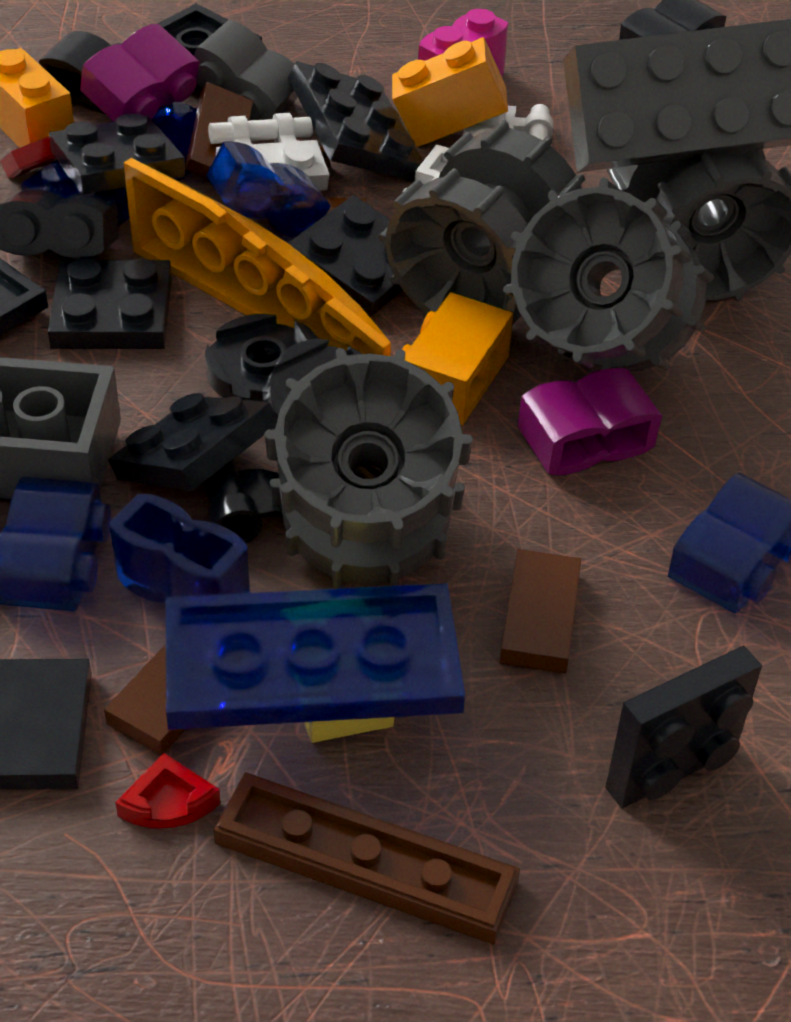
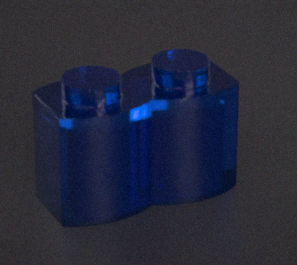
[207,141,331,238]
[668,472,791,614]
[0,477,111,612]
[109,494,251,631]

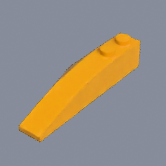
[123,158,391,356]

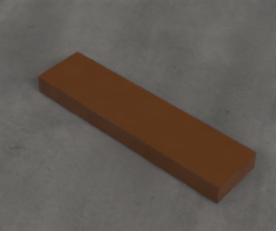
[214,772,521,945]

